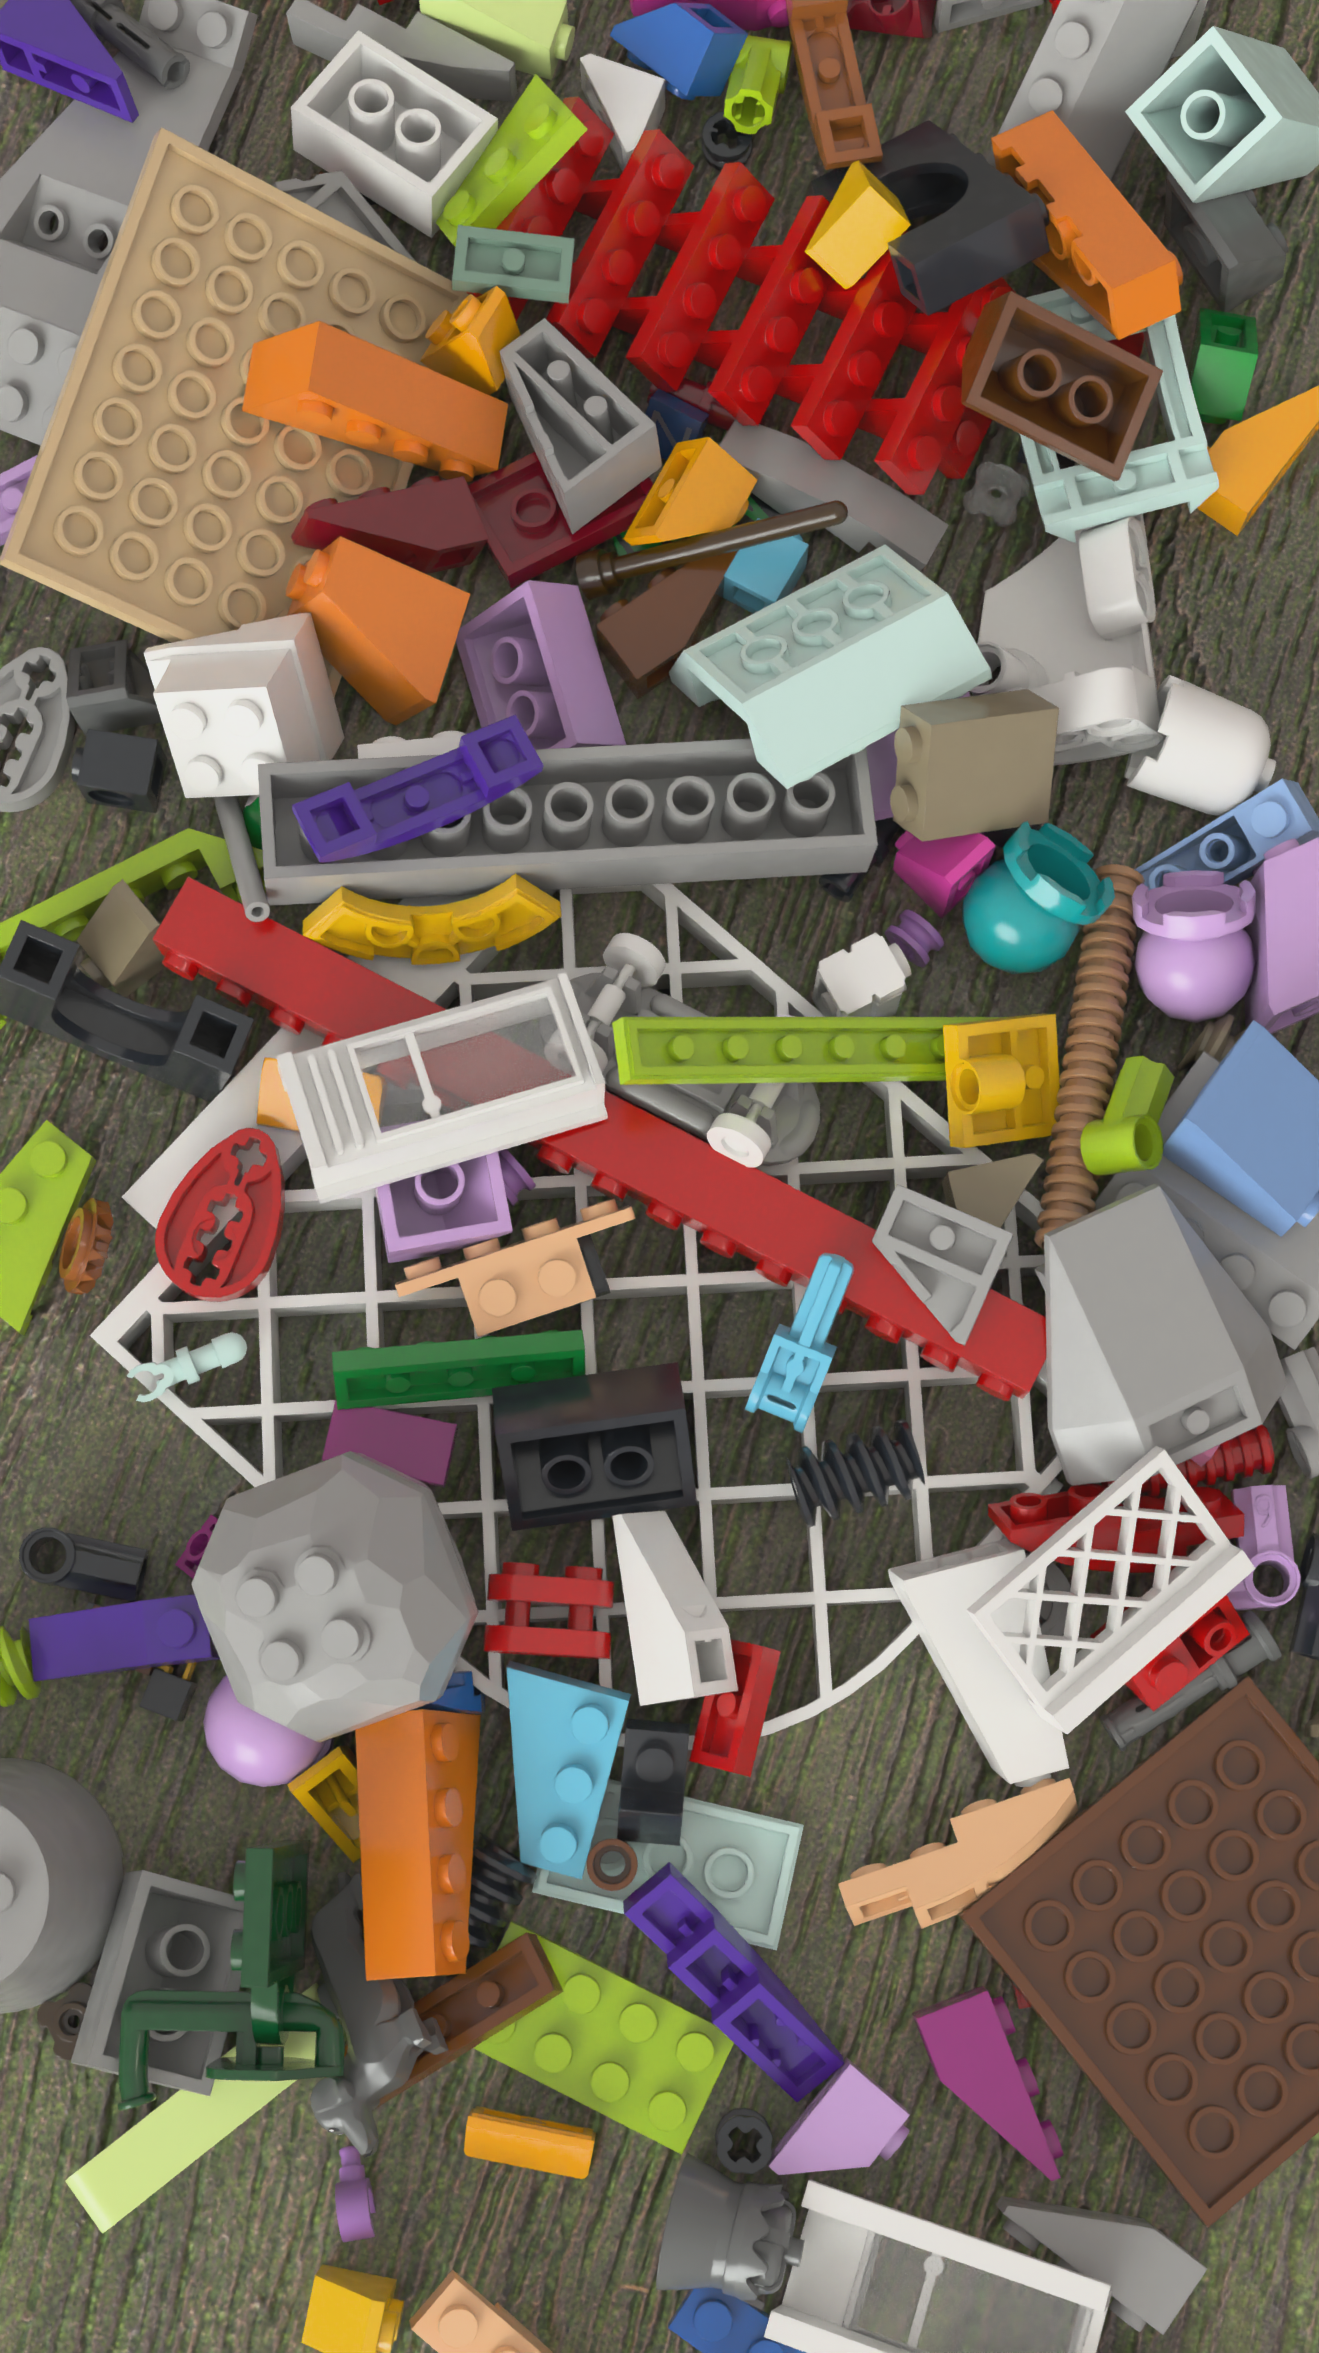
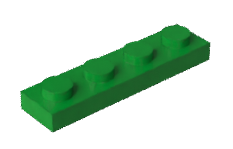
[332,1330,585,1410]

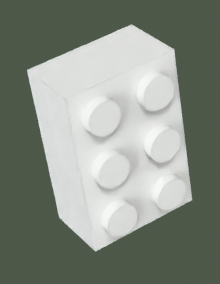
[291,30,498,238]

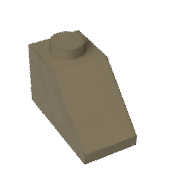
[77,879,166,997]

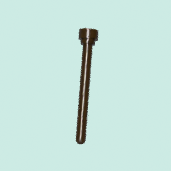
[576,500,848,600]

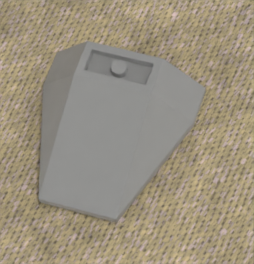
[1044,1184,1287,1485]

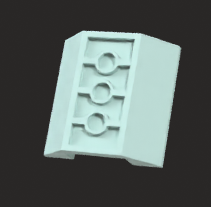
[669,545,992,789]

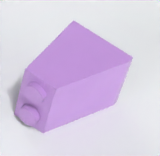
[1244,837,1319,1034]

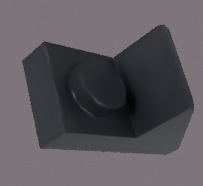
[617,1718,690,1846]

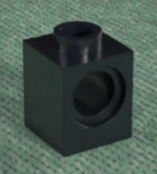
[72,729,167,813]

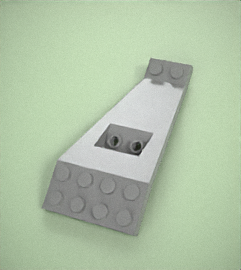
[0,0,258,446]

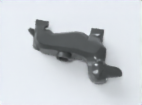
[310,1872,449,2158]

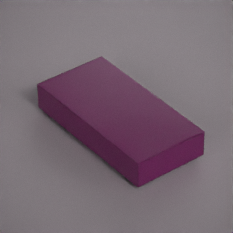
[322,1399,458,1487]

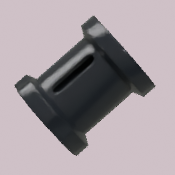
[715,2107,773,2174]

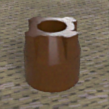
[587,1838,638,1891]

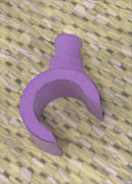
[335,2146,376,2243]

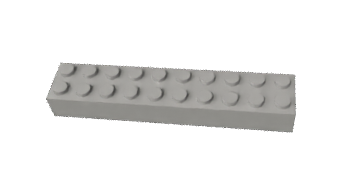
[257,739,878,906]

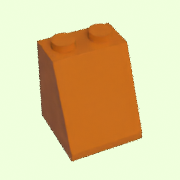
[286,536,470,725]

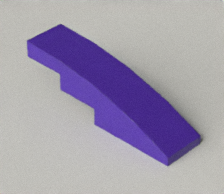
[623,1862,844,2102]

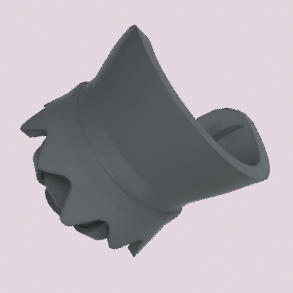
[656,2153,805,2310]

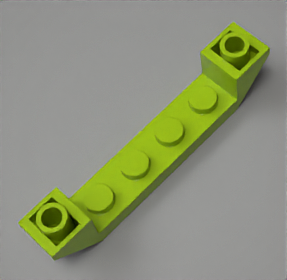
[0,828,266,1029]

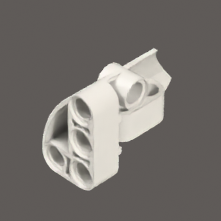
[969,514,1164,765]

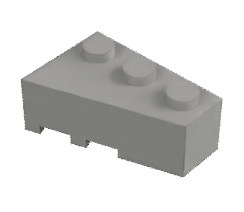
[499,318,662,534]

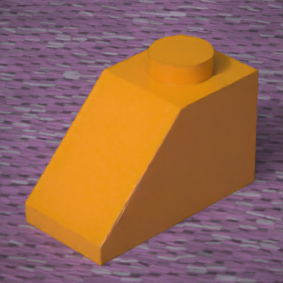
[623,437,758,546]

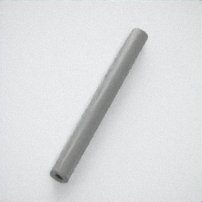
[213,796,270,922]

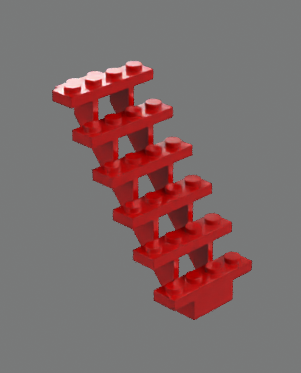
[466,96,1016,495]

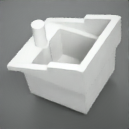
[144,613,344,798]

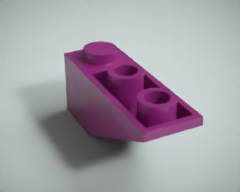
[912,1985,1064,2181]

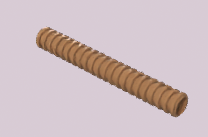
[1034,864,1145,1249]

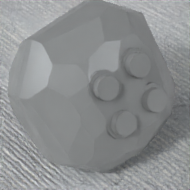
[191,1451,478,1743]

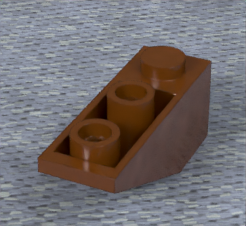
[596,550,738,699]

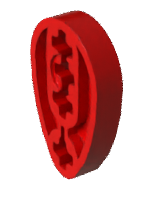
[155,1128,285,1302]

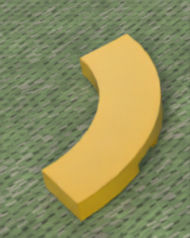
[302,873,562,965]

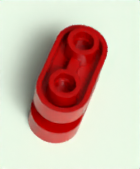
[483,1562,615,1659]

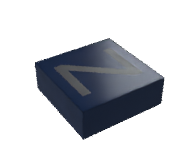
[645,389,710,460]

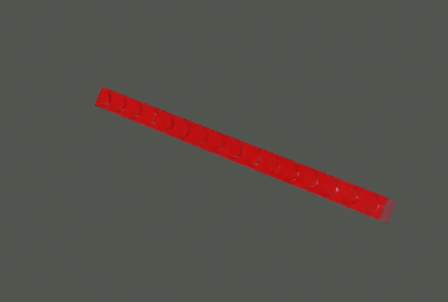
[152,877,1046,1401]

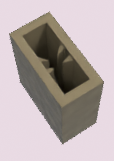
[890,689,1059,842]

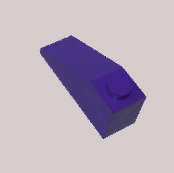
[0,0,139,123]
[28,1594,220,1682]

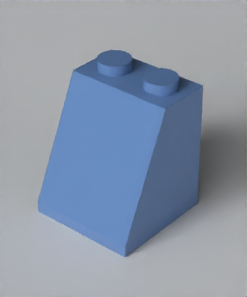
[1163,1020,1319,1237]

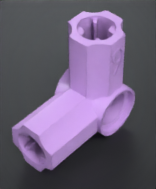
[1227,1485,1301,1611]

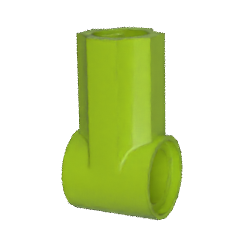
[724,35,792,134]
[1080,1056,1175,1175]

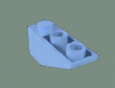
[1134,778,1319,891]

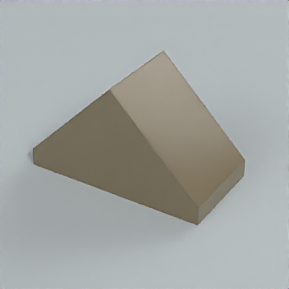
[942,1153,1043,1228]

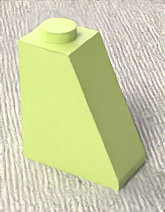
[419,0,575,80]

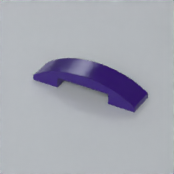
[292,714,544,863]

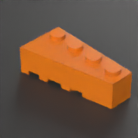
[991,110,1183,340]
[242,321,508,482]

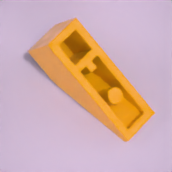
[1197,385,1319,536]

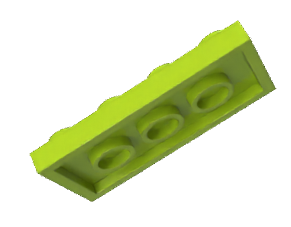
[474,1920,734,2155]

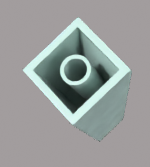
[1125,26,1319,203]

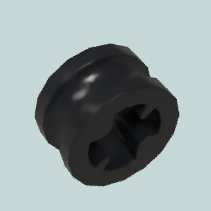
[702,111,753,171]

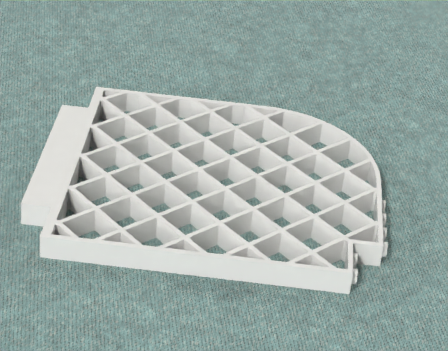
[90,883,1063,1750]

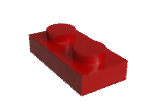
[689,1639,781,1777]

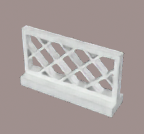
[966,1446,1256,1734]

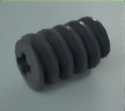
[785,1419,925,1528]
[455,1832,538,1975]

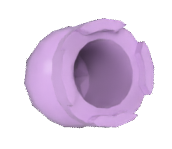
[1132,870,1256,1023]
[203,1675,334,1787]

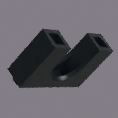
[811,120,1050,316]
[0,920,254,1102]

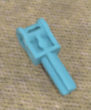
[745,1253,854,1433]

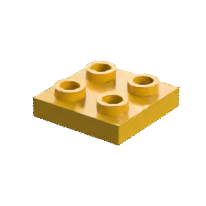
[943,1013,1060,1148]

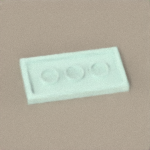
[532,1779,804,1950]

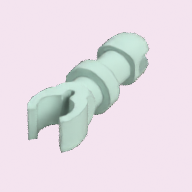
[127,1332,247,1402]

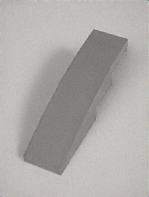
[286,0,518,102]
[719,419,949,571]

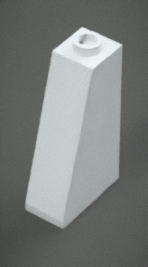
[888,1539,1069,1787]

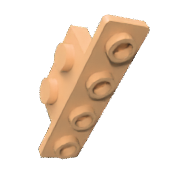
[395,1198,636,1337]

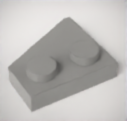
[872,1184,1013,1346]

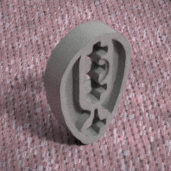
[0,647,75,812]

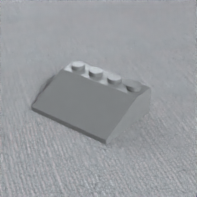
[1095,1050,1319,1350]

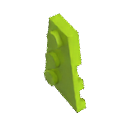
[436,74,588,247]
[0,1120,96,1336]

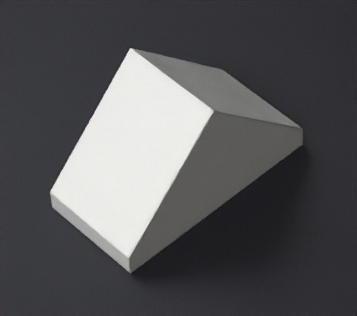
[580,54,665,172]

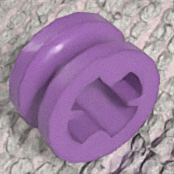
[885,909,944,967]
[498,1149,536,1206]

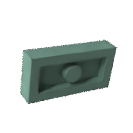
[452,225,575,304]

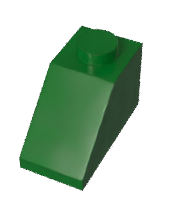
[1188,307,1258,424]

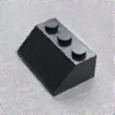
[492,1362,697,1531]

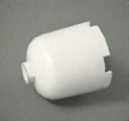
[1124,675,1276,816]

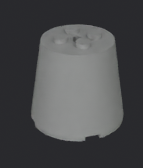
[0,1758,124,2014]

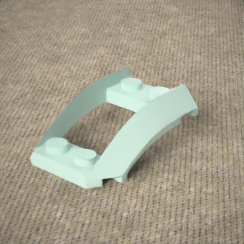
[1019,288,1219,543]

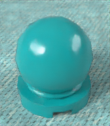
[962,821,1115,974]

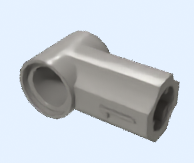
[1277,1347,1319,1479]

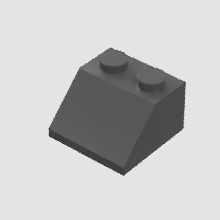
[1164,174,1288,312]

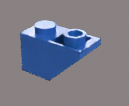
[610,2,748,100]

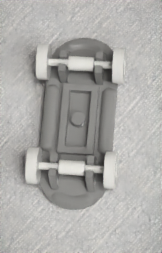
[539,933,820,1167]

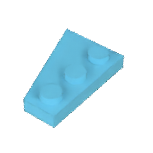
[506,1661,631,1880]

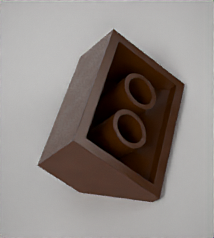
[961,291,1163,482]

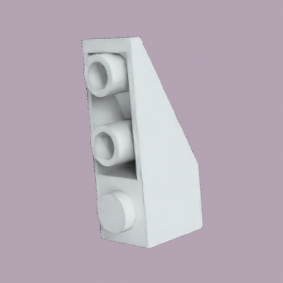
[612,1511,738,1706]

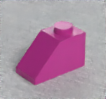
[893,830,996,919]

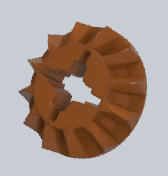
[59,1198,114,1295]

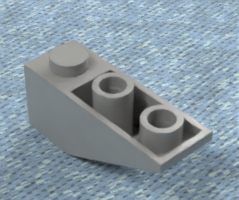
[996,2196,1207,2335]

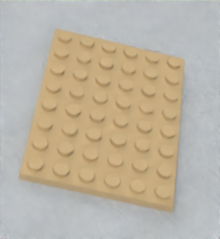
[0,127,468,697]

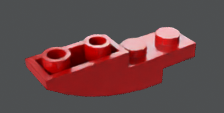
[988,1483,1244,1573]

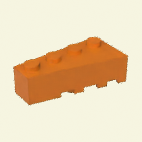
[355,1709,481,1981]

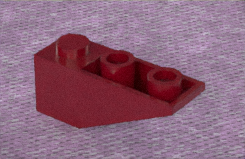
[291,476,489,574]

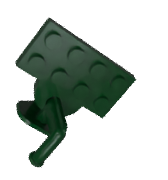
[118,1840,345,2111]

